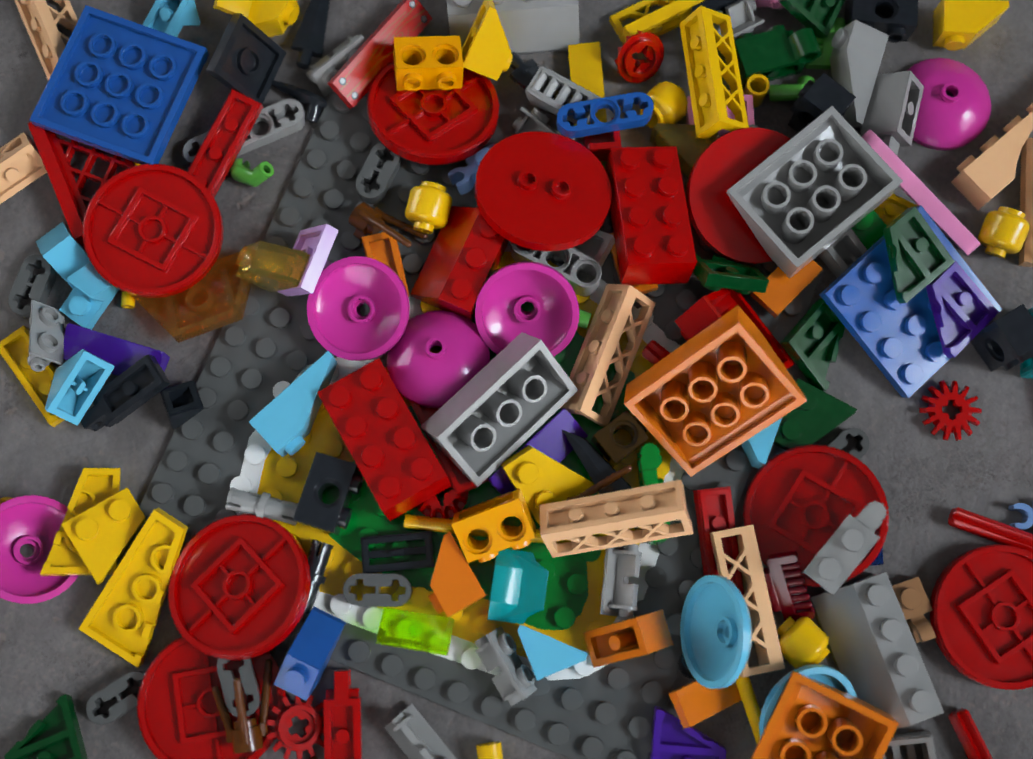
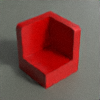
[583,118,622,161]

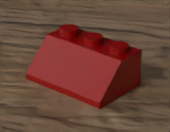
[410,206,509,321]
[675,288,795,370]

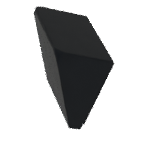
[160,380,204,429]

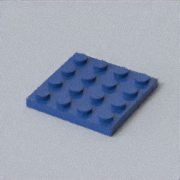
[29,5,209,165]
[819,205,1002,398]

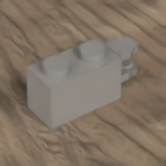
[860,70,924,155]
[803,500,888,595]

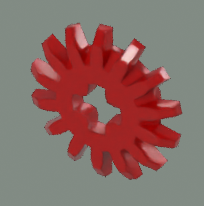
[919,380,982,441]
[266,695,324,759]

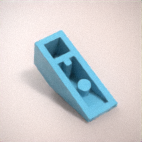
[249,351,338,457]

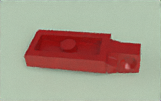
[323,669,363,759]

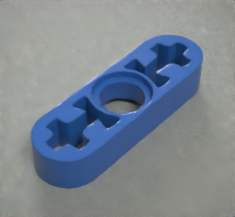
[557,92,654,138]

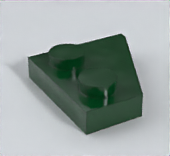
[780,298,845,391]
[773,378,857,450]
[4,694,88,759]

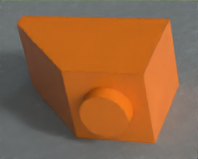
[428,532,486,618]
[583,609,674,668]

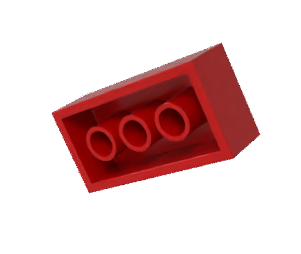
[605,146,697,285]
[317,358,452,521]

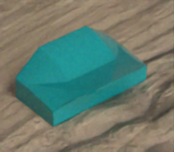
[488,549,549,624]

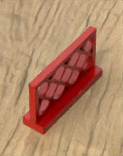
[27,122,136,248]

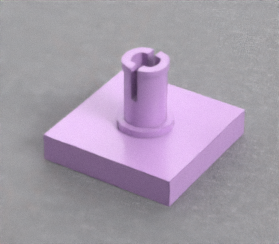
[275,224,339,296]

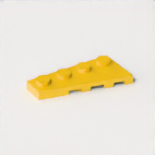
[78,507,188,668]

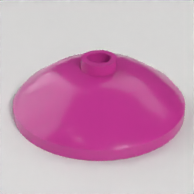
[907,58,991,150]
[307,256,410,361]
[475,262,579,356]
[387,310,490,408]
[0,495,78,604]

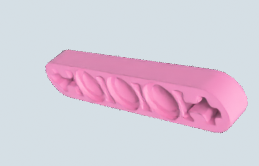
[862,129,981,256]

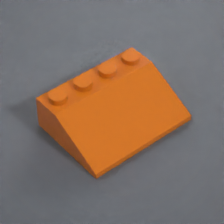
[624,305,807,477]
[750,670,899,759]

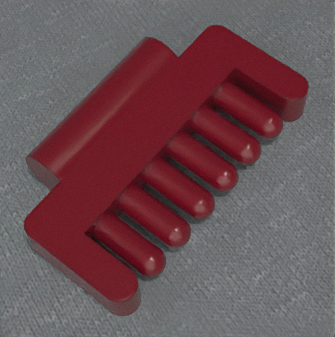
[763,551,815,621]

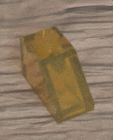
[649,123,721,179]
[235,241,310,293]

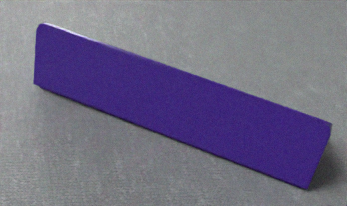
[63,323,170,376]
[488,408,588,495]

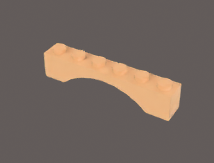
[951,103,1033,210]

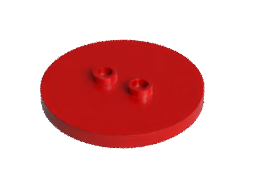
[367,61,499,165]
[686,127,790,264]
[475,131,612,251]
[82,164,224,298]
[743,445,889,587]
[168,514,311,660]
[930,545,1033,690]
[137,637,286,759]

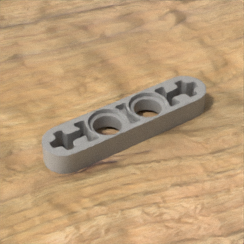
[183,99,306,165]

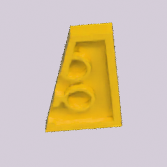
[40,468,121,576]

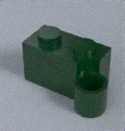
[734,25,822,89]

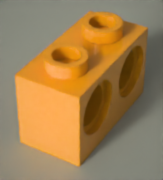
[393,36,464,91]
[451,488,536,563]

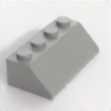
[447,0,580,55]
[420,332,578,487]
[809,572,944,728]

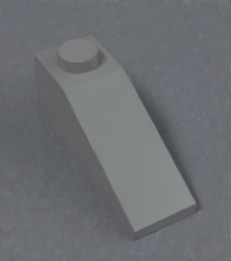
[830,20,889,128]

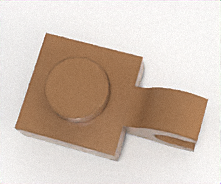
[892,576,936,643]

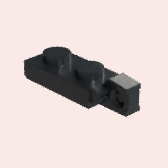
[80,354,171,431]

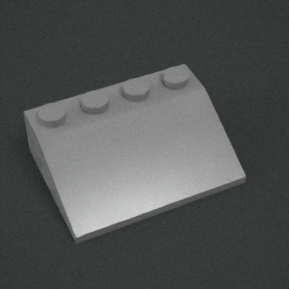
[726,106,903,279]

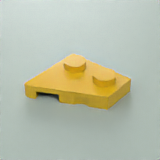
[501,445,594,524]
[61,488,146,585]

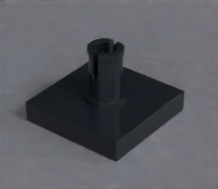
[206,13,287,104]

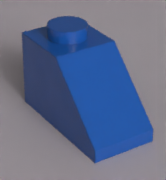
[274,606,346,700]

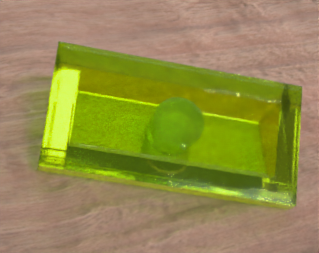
[376,607,455,656]

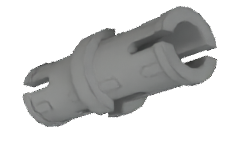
[225,487,298,526]

